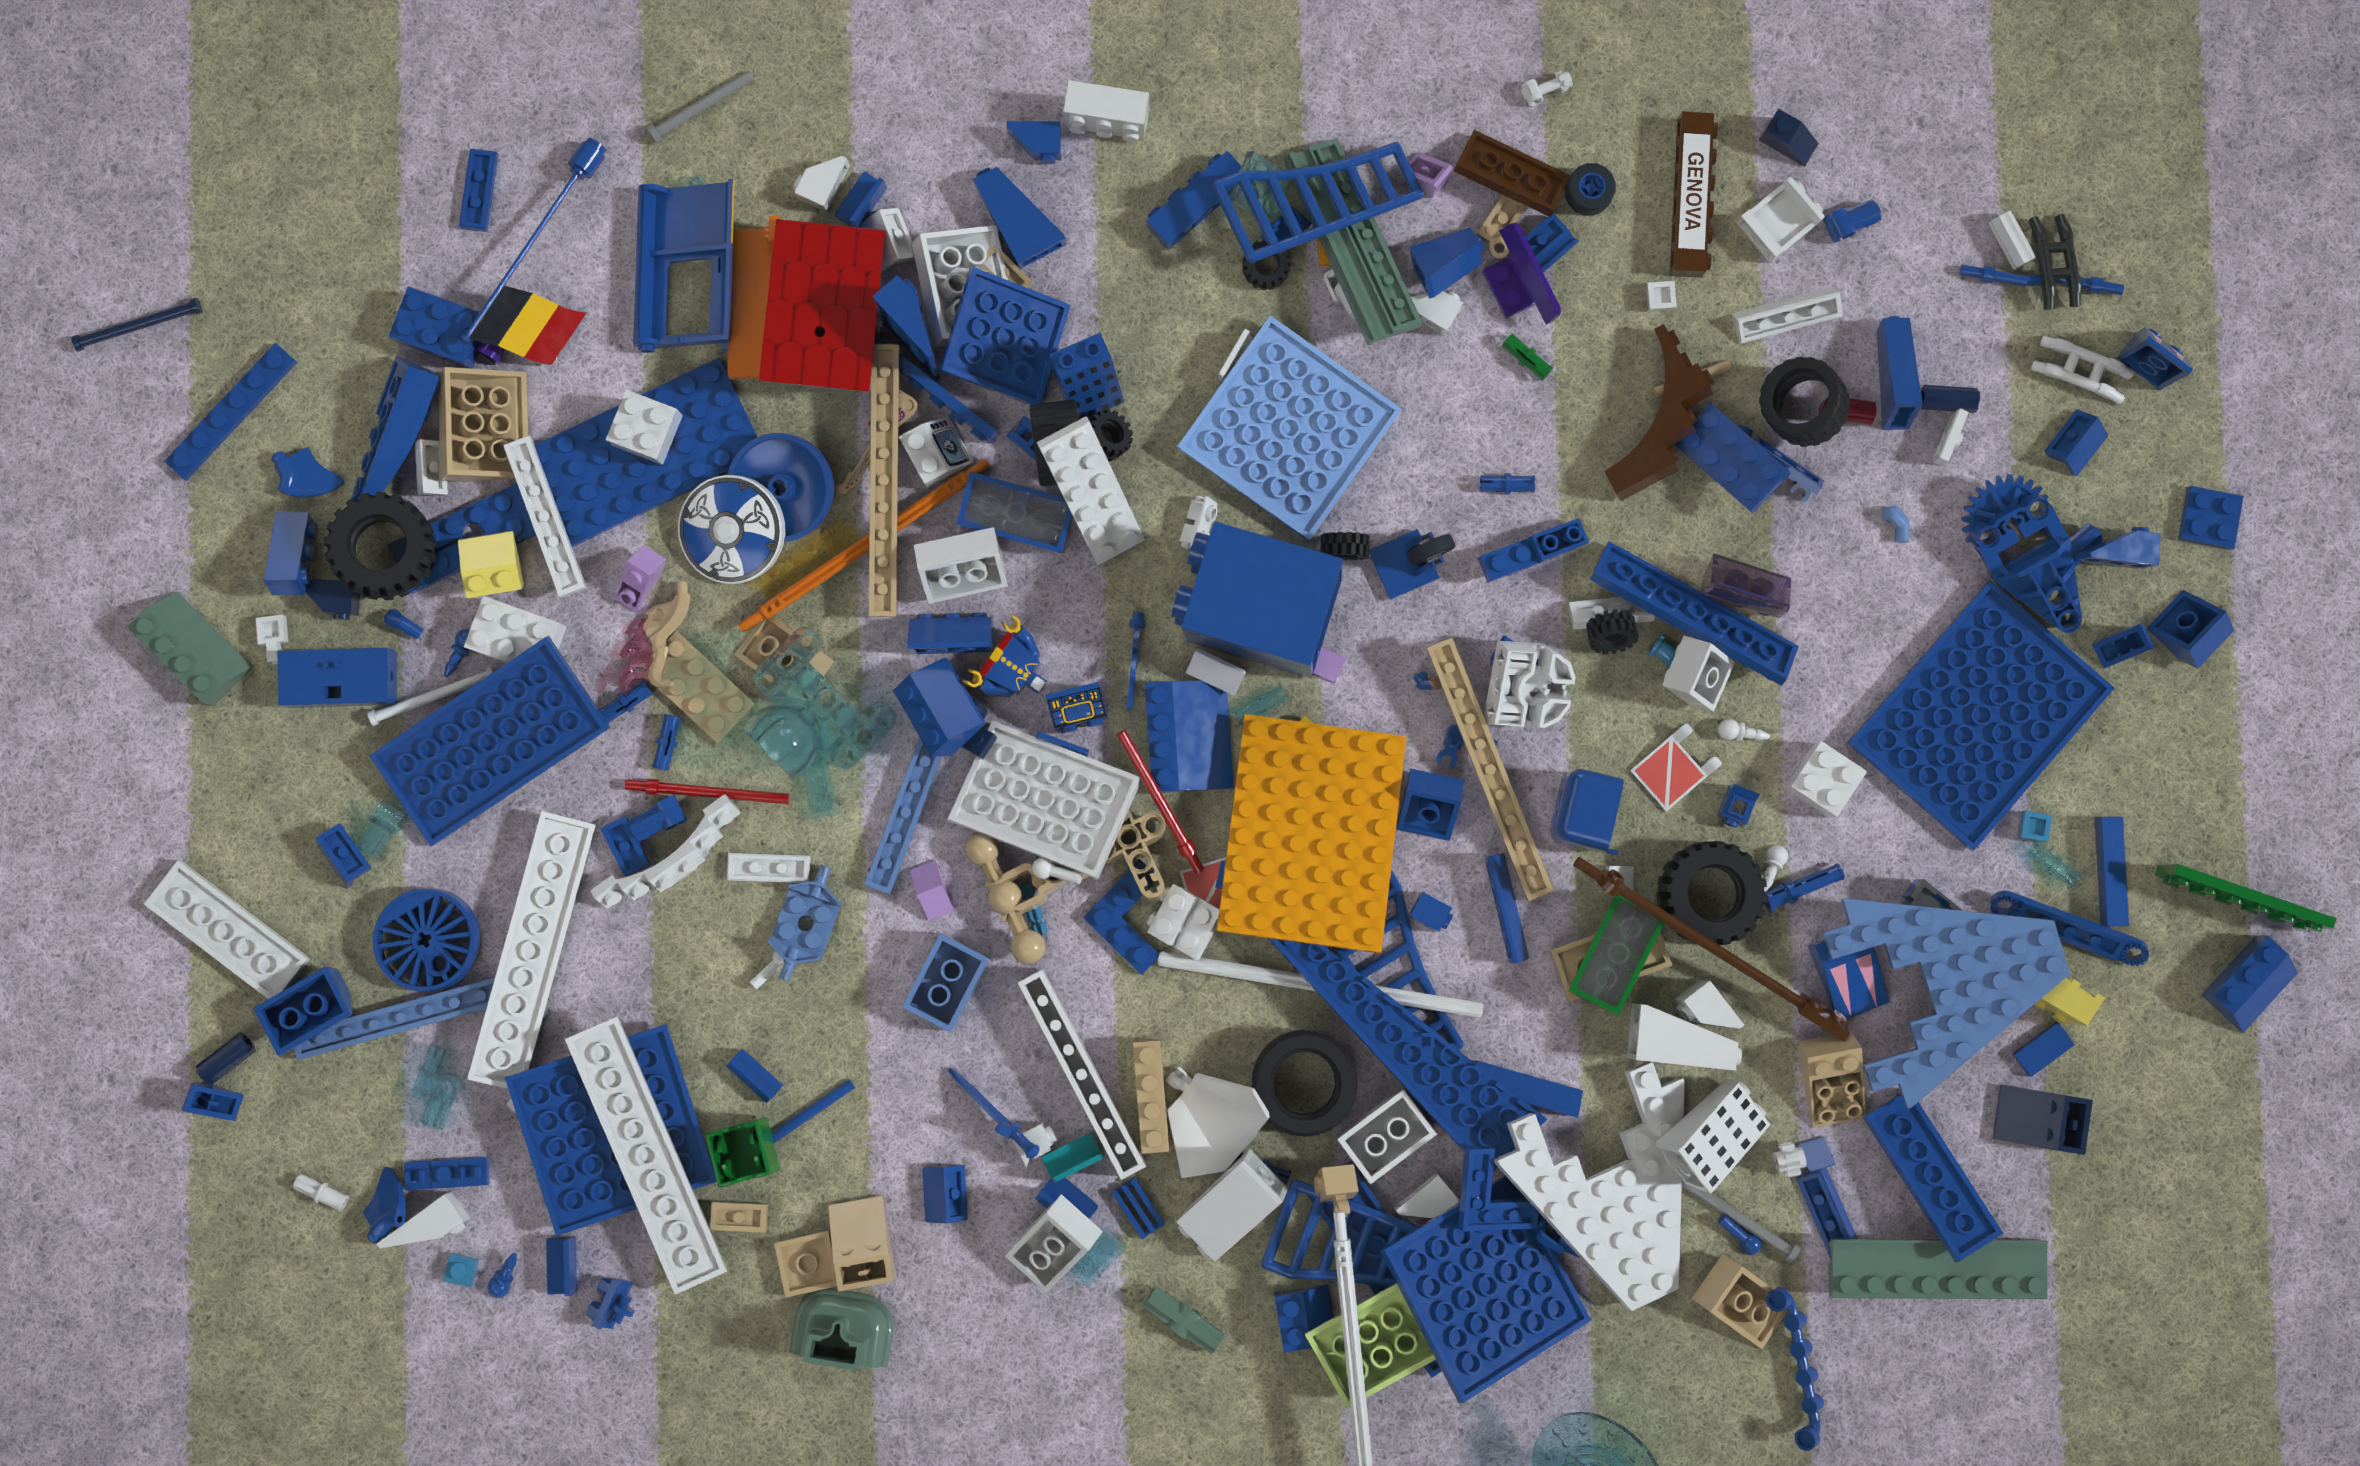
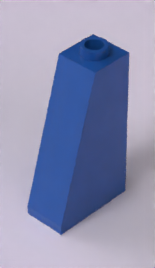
[973,167,1067,269]
[1877,316,1923,430]

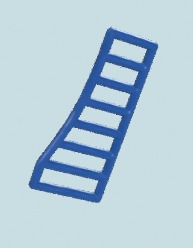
[1212,142,1424,263]
[1330,869,1464,1050]
[1261,1179,1419,1289]

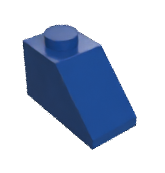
[1007,121,1062,165]

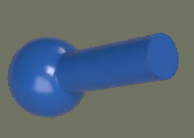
[1717,1214,1761,1255]

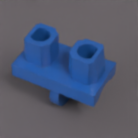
[586,1277,635,1329]

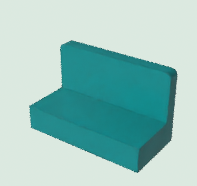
[1041,1132,1104,1183]

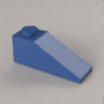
[2073,527,2160,568]

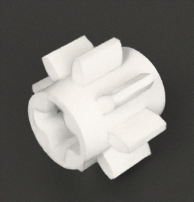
[1773,1142,1807,1178]

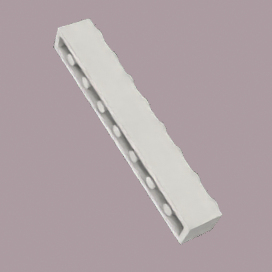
[1018,969,1146,1180]

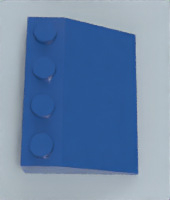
[873,275,940,381]
[1145,681,1233,793]

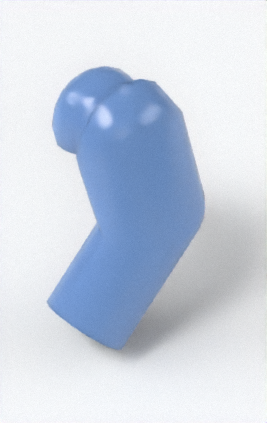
[1882,505,1909,543]

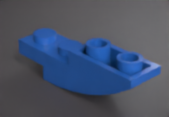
[1477,518,1589,583]

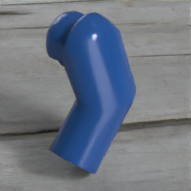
[384,609,423,640]

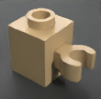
[1314,1164,1359,1218]

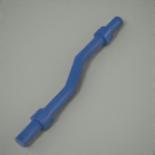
[1959,264,2124,295]

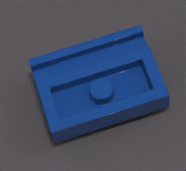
[1525,213,1579,273]

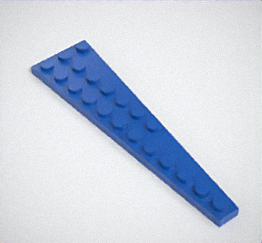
[1267,938,1547,1171]

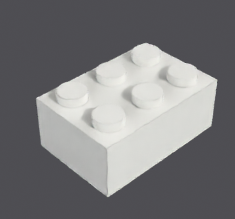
[1063,80,1150,142]
[914,527,1008,604]
[464,596,567,663]
[1336,1088,1437,1184]
[1005,1194,1103,1293]

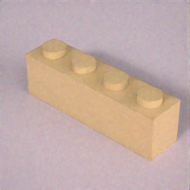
[1133,1039,1169,1154]

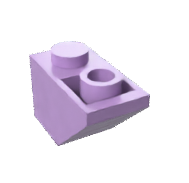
[614,545,667,613]

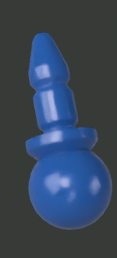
[444,629,470,677]
[487,1253,517,1298]

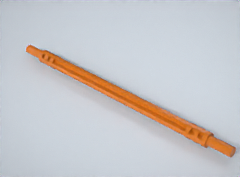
[737,458,991,633]

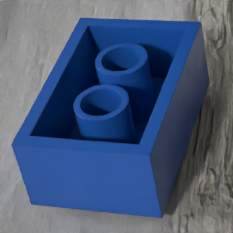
[389,286,482,369]

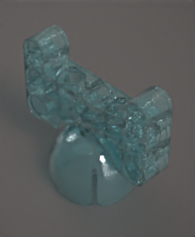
[743,626,897,779]

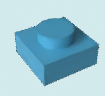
[2018,810,2053,843]
[443,1253,479,1287]

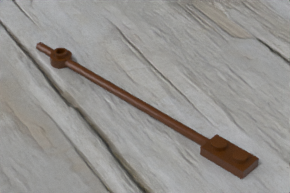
[1573,857,1850,1041]

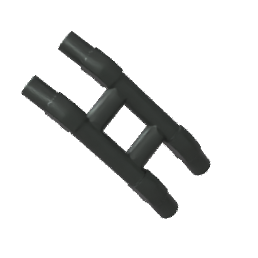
[2028,214,2082,310]

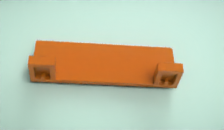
[728,215,781,380]

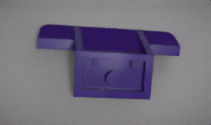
[1482,223,1561,325]

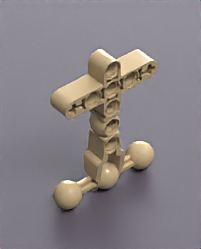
[965,810,1167,965]

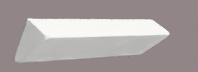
[1731,286,1843,344]

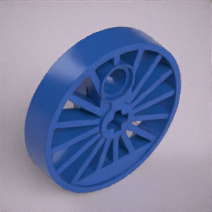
[373,888,481,992]

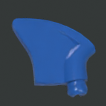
[271,447,344,498]
[363,1167,406,1244]

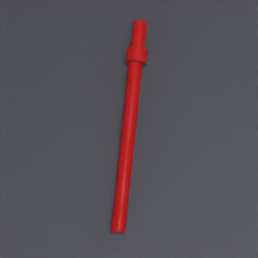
[1116,729,1205,874]
[625,778,790,804]

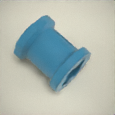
[1647,635,1676,669]

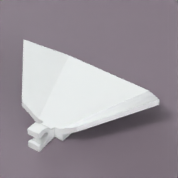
[1165,1067,1270,1178]

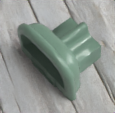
[789,1288,893,1371]

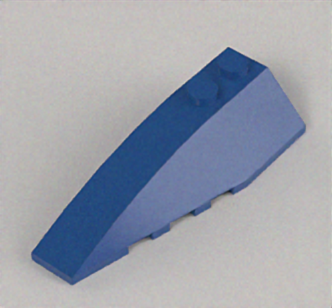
[351,356,440,501]

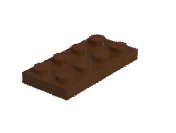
[1453,130,1571,217]

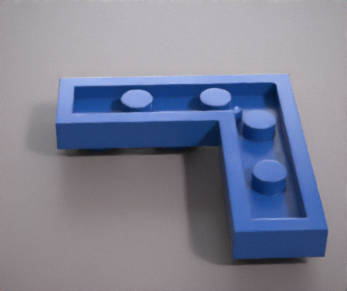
[1083,859,1159,975]
[1458,1146,1539,1231]

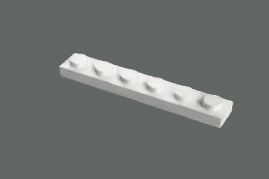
[503,436,587,598]

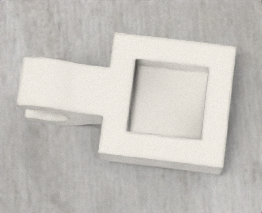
[256,614,289,665]

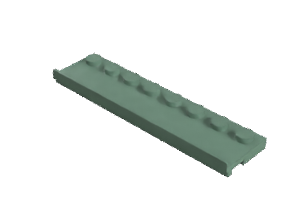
[1284,138,1423,345]
[1829,1239,2048,1299]

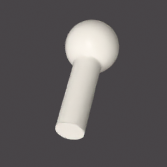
[1032,857,1083,884]
[749,950,784,990]

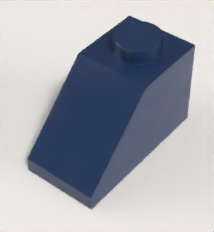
[1759,108,1819,167]
[305,579,360,621]

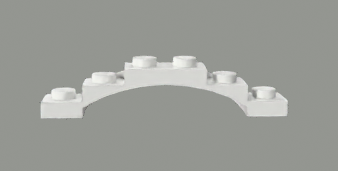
[590,794,741,909]

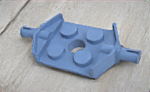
[768,864,842,982]

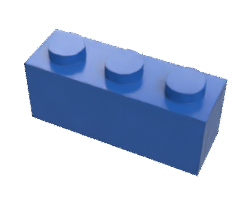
[264,512,319,596]

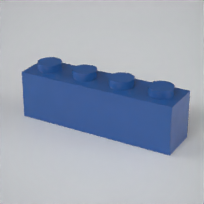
[1147,150,1246,250]

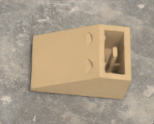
[1798,1031,1866,1128]
[828,1195,897,1292]

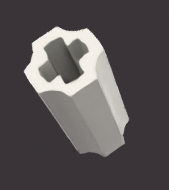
[1988,211,2037,270]

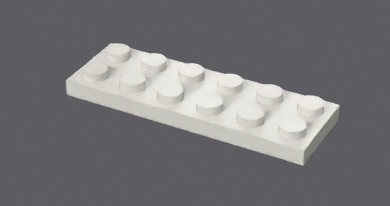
[1037,416,1145,565]
[144,860,310,999]

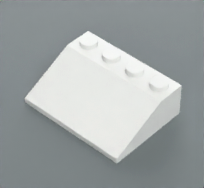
[911,225,1008,347]

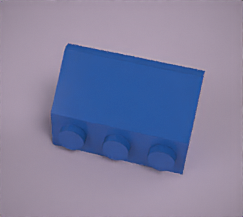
[907,612,994,654]
[893,658,986,756]
[2202,936,2298,1033]
[253,966,353,1057]

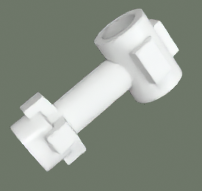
[1521,71,1573,107]

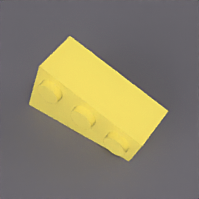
[2033,978,2105,1026]

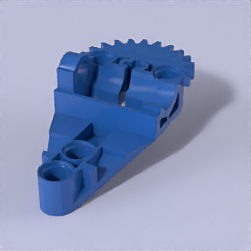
[1961,474,2082,633]

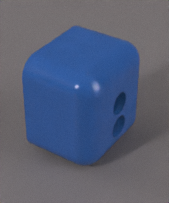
[1550,769,1624,855]

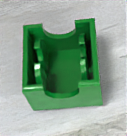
[705,1117,780,1188]

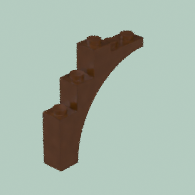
[1604,324,1714,501]

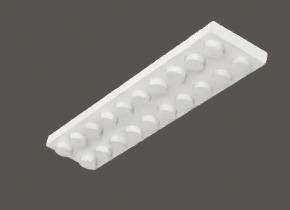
[467,811,596,1089]
[565,1016,727,1295]

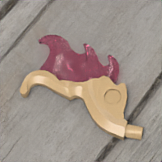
[617,581,691,694]

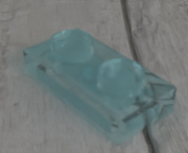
[1070,1227,1127,1288]

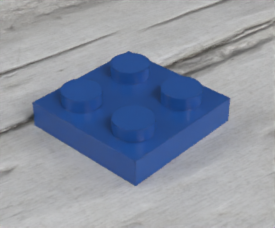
[2178,486,2244,550]

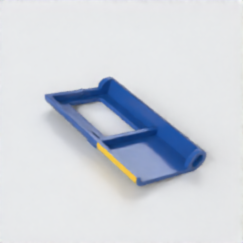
[633,179,735,353]

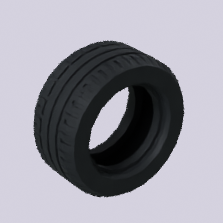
[1252,1030,1358,1137]

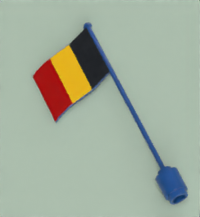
[461,138,606,365]

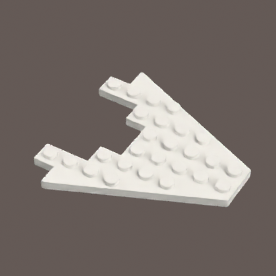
[1494,1061,1685,1311]

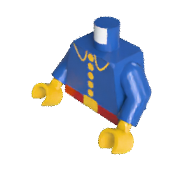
[963,613,1047,697]

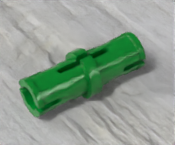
[1501,333,1553,381]

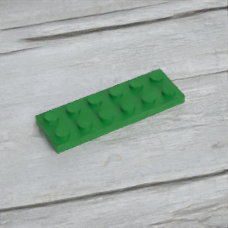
[2155,864,2337,932]

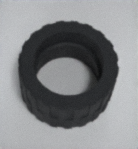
[1759,356,1850,447]
[1029,399,1078,487]

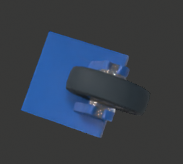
[1369,529,1456,600]

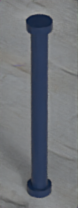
[71,297,203,352]

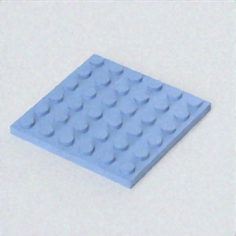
[1177,315,1402,542]

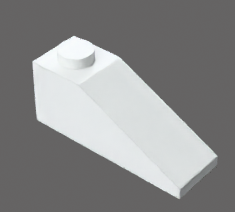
[377,1192,471,1249]

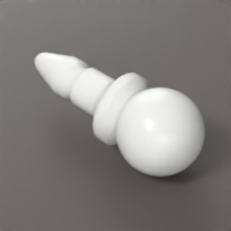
[1718,719,1770,741]
[1763,845,1788,892]

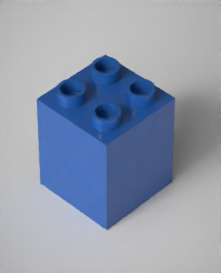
[1171,521,1343,679]

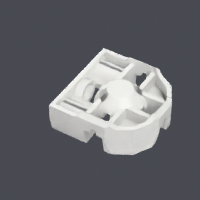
[1484,641,1576,728]

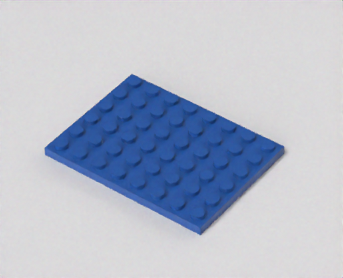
[1847,580,2114,851]

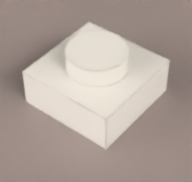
[1646,281,1677,312]

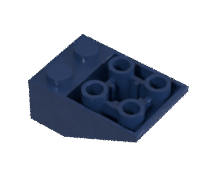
[1993,1084,2093,1155]

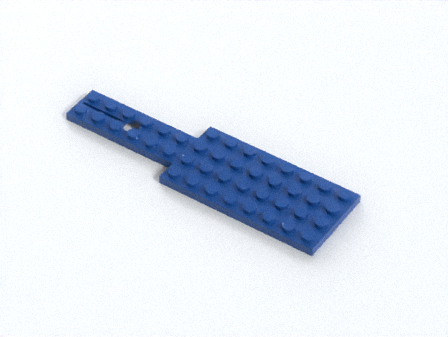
[388,358,758,594]

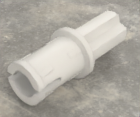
[293,1174,349,1212]

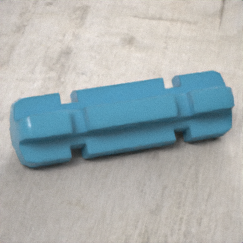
[1019,883,1048,935]

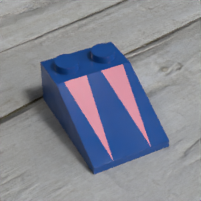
[2117,327,2193,390]
[1807,939,1889,1019]

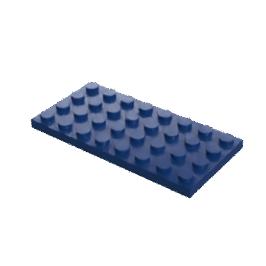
[369,636,611,847]

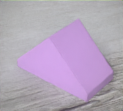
[1401,152,1453,198]
[910,860,954,921]

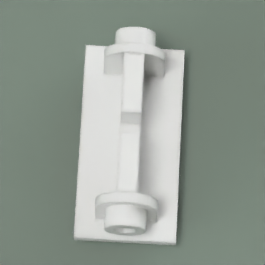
[1179,495,1218,550]

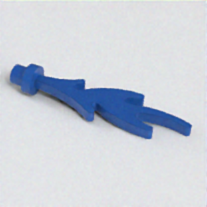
[1127,612,1146,710]

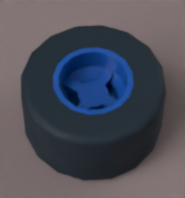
[1565,163,1616,216]

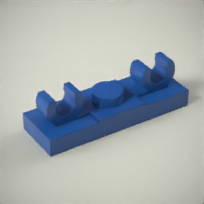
[1754,436,1824,502]
[404,1157,490,1191]

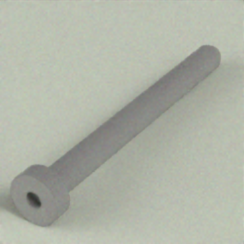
[646,71,754,144]

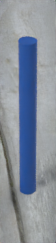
[771,1079,856,1143]

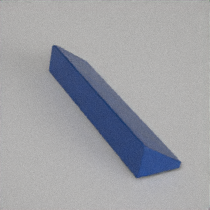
[2095,817,2129,927]
[1485,853,1529,964]
[1476,1060,1583,1118]
[1796,1168,1858,1258]

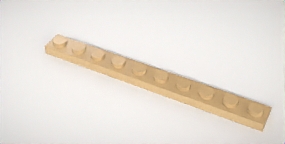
[869,344,899,617]
[1426,637,1554,901]

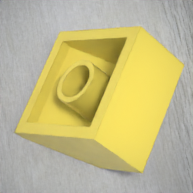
[458,531,524,598]

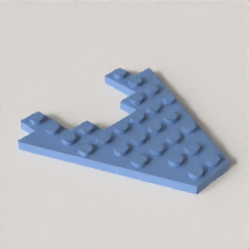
[1822,898,2070,1109]

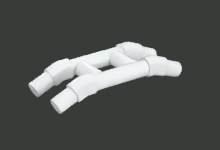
[2031,336,2134,404]

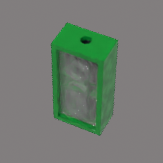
[1568,895,1664,1016]

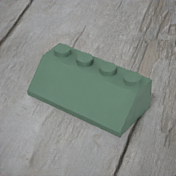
[127,592,253,706]

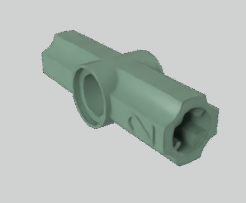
[1143,1286,1225,1355]

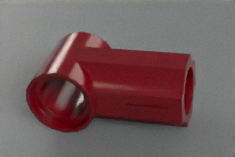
[1818,397,1877,426]

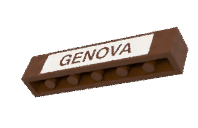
[1669,111,1718,278]

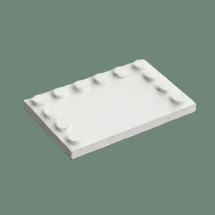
[948,721,1142,880]

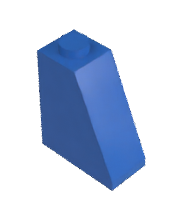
[1409,227,1484,299]

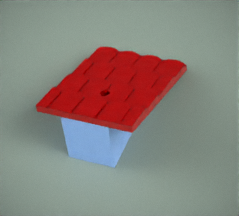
[759,219,885,392]

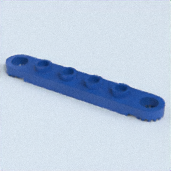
[1990,891,2149,967]

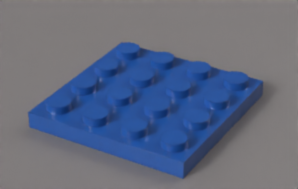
[938,267,1071,405]

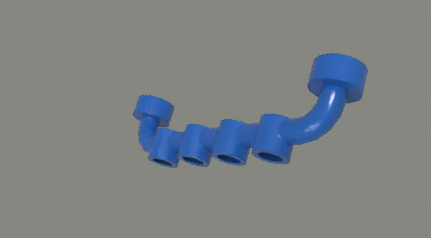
[1766,1287,1824,1451]

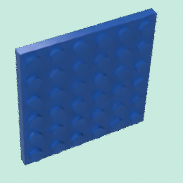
[505,1024,717,1236]
[1380,1175,1591,1403]

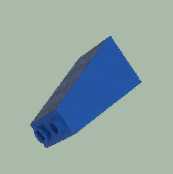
[1049,333,1124,420]

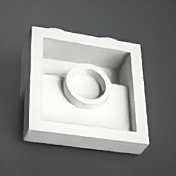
[1147,884,1219,960]

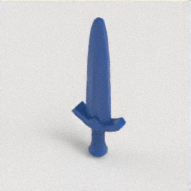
[948,1068,1040,1159]

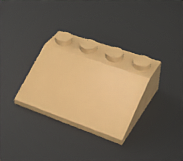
[438,367,528,482]

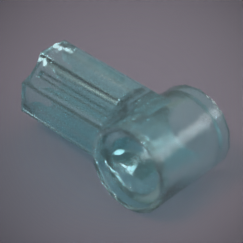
[356,800,408,859]
[420,1073,462,1130]

